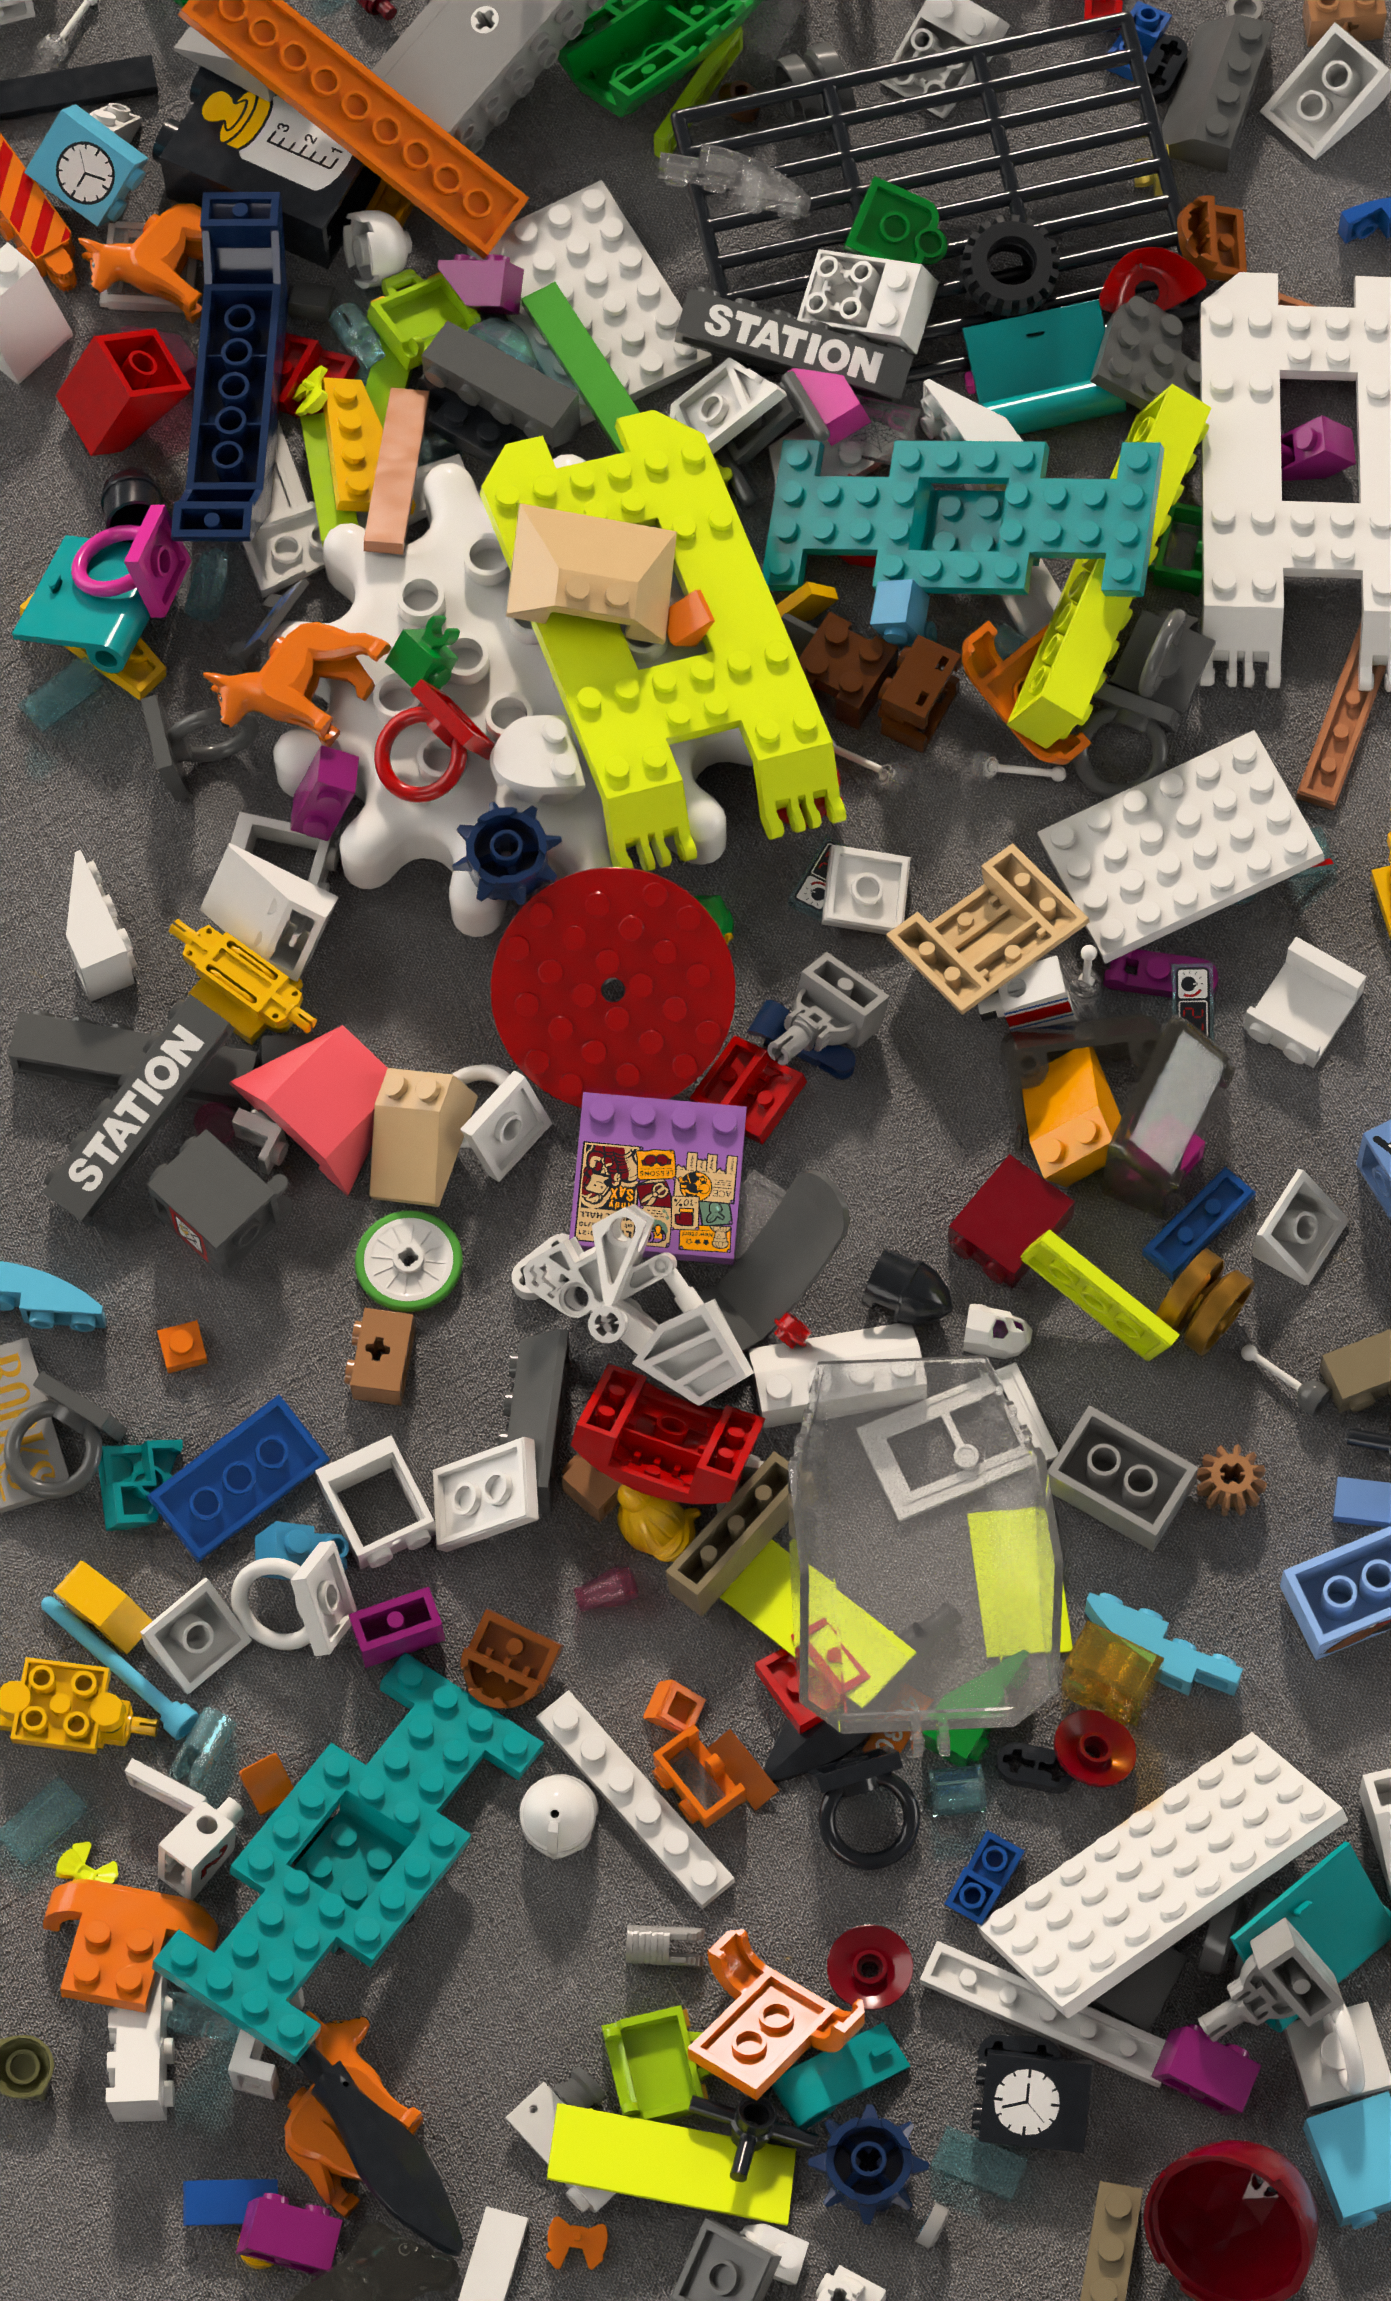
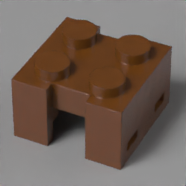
[798,611,898,730]
[877,635,961,753]

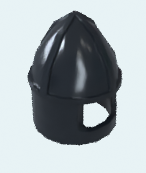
[100,466,163,543]
[862,1248,953,1326]

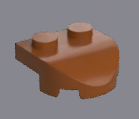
[1177,195,1247,282]
[460,1609,564,1709]

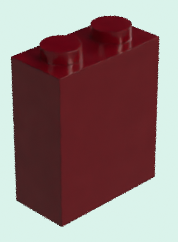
[948,1154,1075,1289]

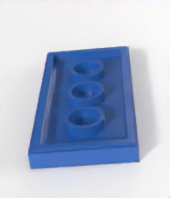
[146,1394,330,1563]

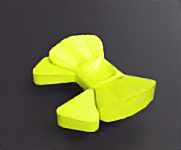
[293,365,328,417]
[55,1842,118,1884]

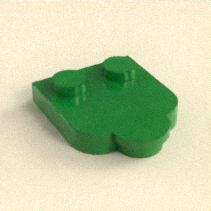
[842,176,948,265]

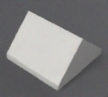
[1252,1169,1349,1285]
[140,1578,252,1695]

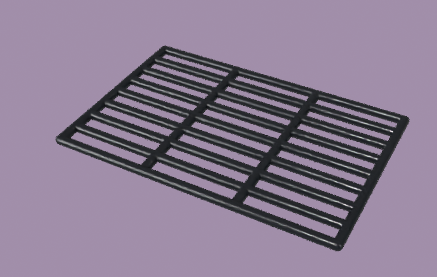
[670,11,1206,384]

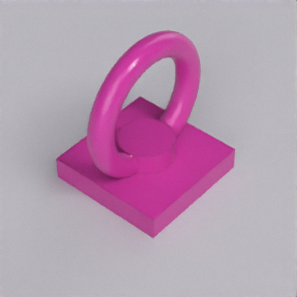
[71,505,192,618]

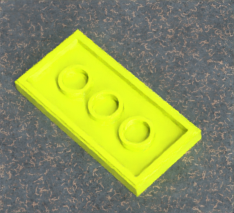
[1020,1229,1180,1361]

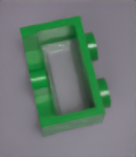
[1148,502,1202,597]

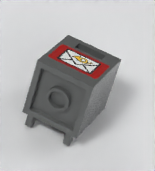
[147,1129,293,1278]

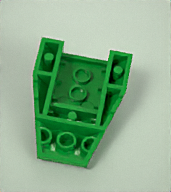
[557,0,763,119]

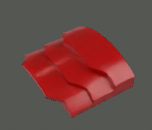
[571,1363,766,1504]

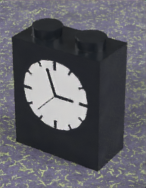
[971,2049,1093,2153]

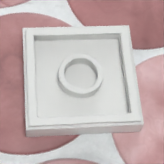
[821,844,911,935]

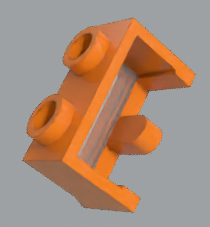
[652,1724,746,1829]

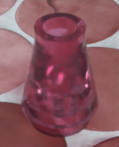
[574,1565,639,1612]

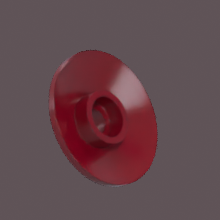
[1053,1710,1137,1787]
[827,1924,913,2010]

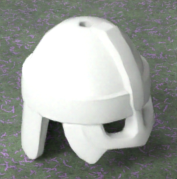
[519,1774,599,1860]

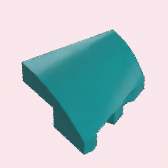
[98,1439,183,1531]

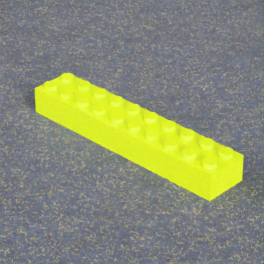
[1006,384,1211,749]

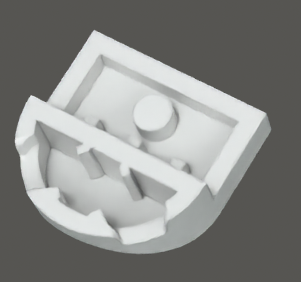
[490,714,586,803]

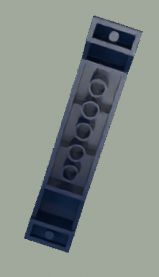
[171,192,288,542]

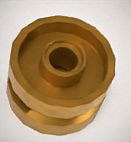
[1156,1248,1255,1356]

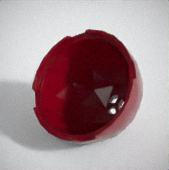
[1143,2140,1319,2301]

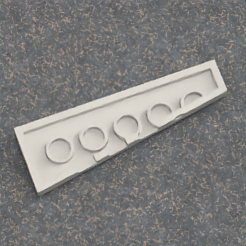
[242,454,465,598]

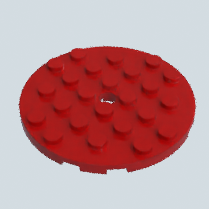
[490,867,736,1108]

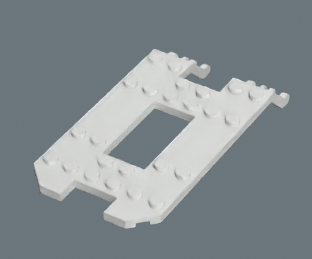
[1199,272,1391,692]

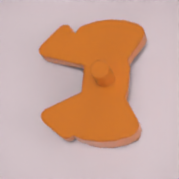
[546,2216,608,2270]

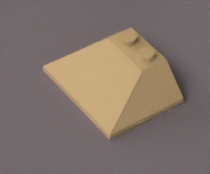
[506,503,677,645]
[886,843,1090,1015]

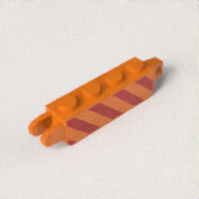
[0,133,77,292]

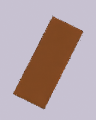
[707,1729,779,1811]

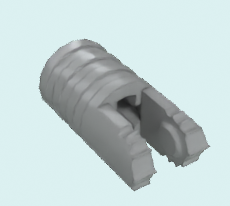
[625,1925,705,1967]

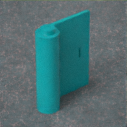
[962,299,1126,435]
[12,535,151,673]
[1230,1841,1391,2033]

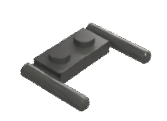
[714,371,830,508]

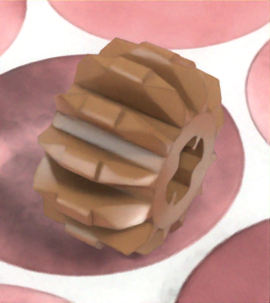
[1196,1444,1267,1517]

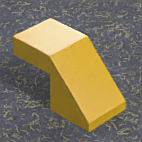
[53,1561,152,1654]

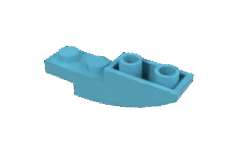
[0,1261,107,1332]
[1085,1592,1243,1696]

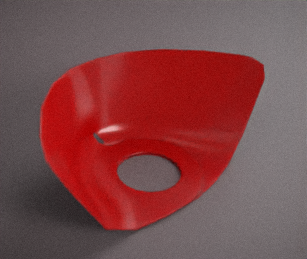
[1099,247,1207,314]

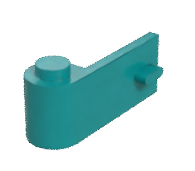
[771,2022,911,2130]

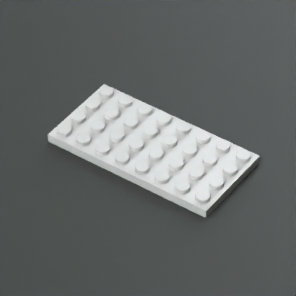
[977,1732,1348,2019]

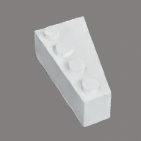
[106,1972,175,2122]

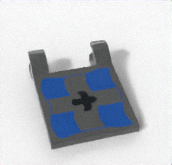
[225,578,310,670]

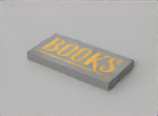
[0,1337,69,1514]

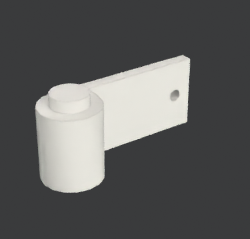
[505,2082,616,2213]

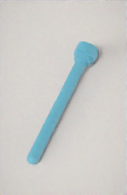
[41,1596,199,1740]

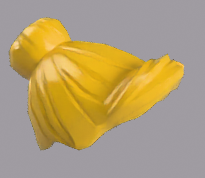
[617,1484,701,1562]

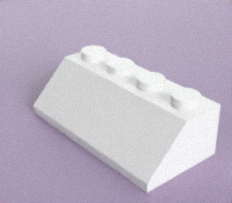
[748,1323,927,1429]

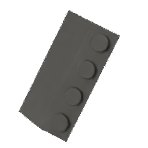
[1162,14,1274,173]
[421,321,581,448]
[499,1329,571,1515]

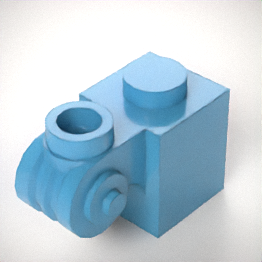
[870,579,937,652]
[255,1521,349,1581]

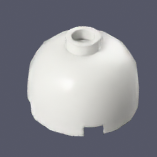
[343,210,412,289]

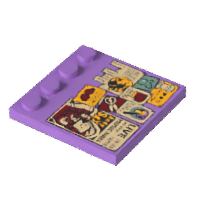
[569,1092,747,1265]

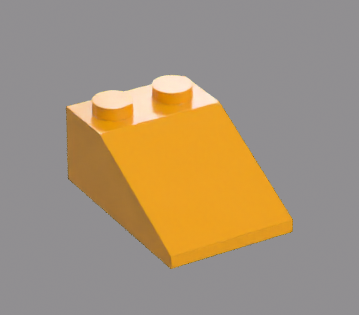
[1020,1041,1134,1187]

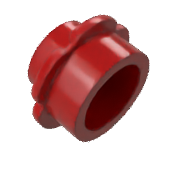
[774,1311,812,1349]

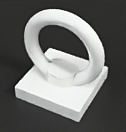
[453,1064,553,1182]
[231,1540,357,1656]
[1284,2002,1391,2110]

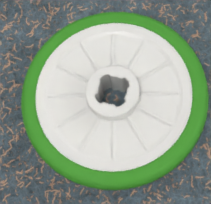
[355,1211,463,1312]

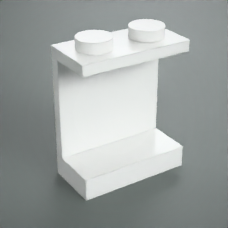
[1244,937,1366,1068]

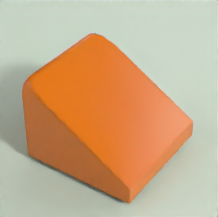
[666,590,715,647]
[643,1679,706,1734]
[239,1753,294,1816]

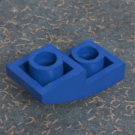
[1106,1,1172,82]
[1338,197,1391,244]
[944,1830,1026,1925]
[183,2179,278,2226]

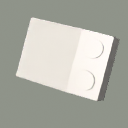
[1260,22,1391,160]

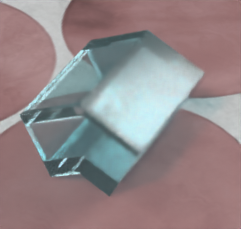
[928,1765,987,1817]

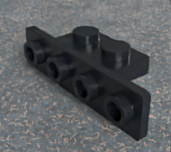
[418,374,552,467]

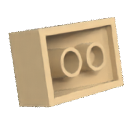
[369,1068,478,1207]

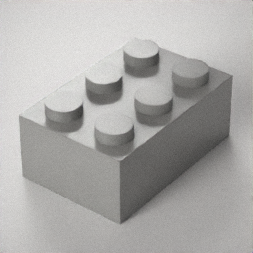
[1044,1405,1198,1551]

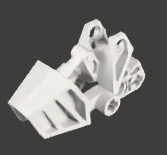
[523,1204,754,1406]

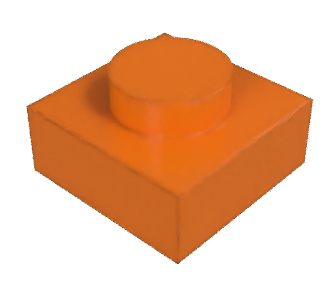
[157,1320,208,1374]

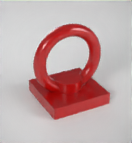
[374,679,495,803]

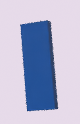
[1142,1166,1256,1281]

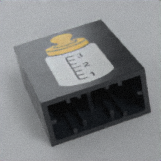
[152,66,382,269]

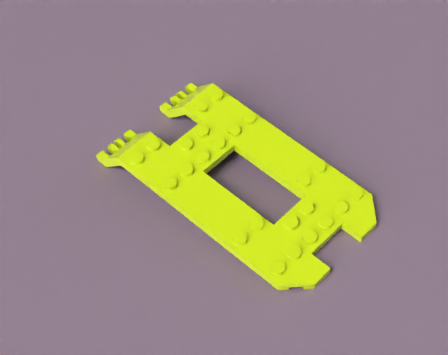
[479,410,847,871]

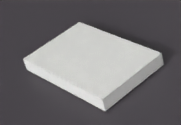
[433,1437,539,1552]

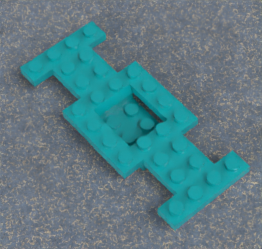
[762,440,1164,597]
[152,1652,544,2065]

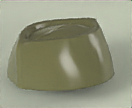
[0,2035,54,2102]

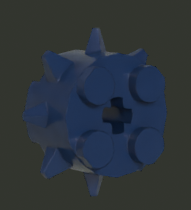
[452,802,562,905]
[808,2104,929,2225]

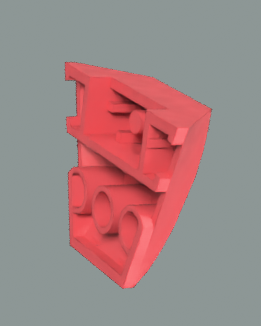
[229,1025,388,1197]

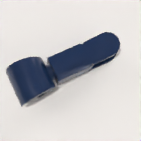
[746,1000,856,1080]

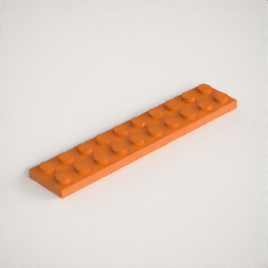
[178,0,529,259]

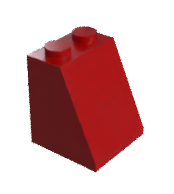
[56,328,192,456]

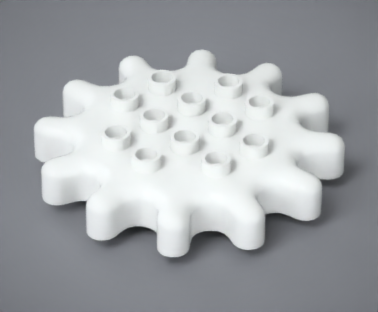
[268,454,753,937]

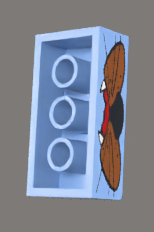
[1280,1526,1391,1660]

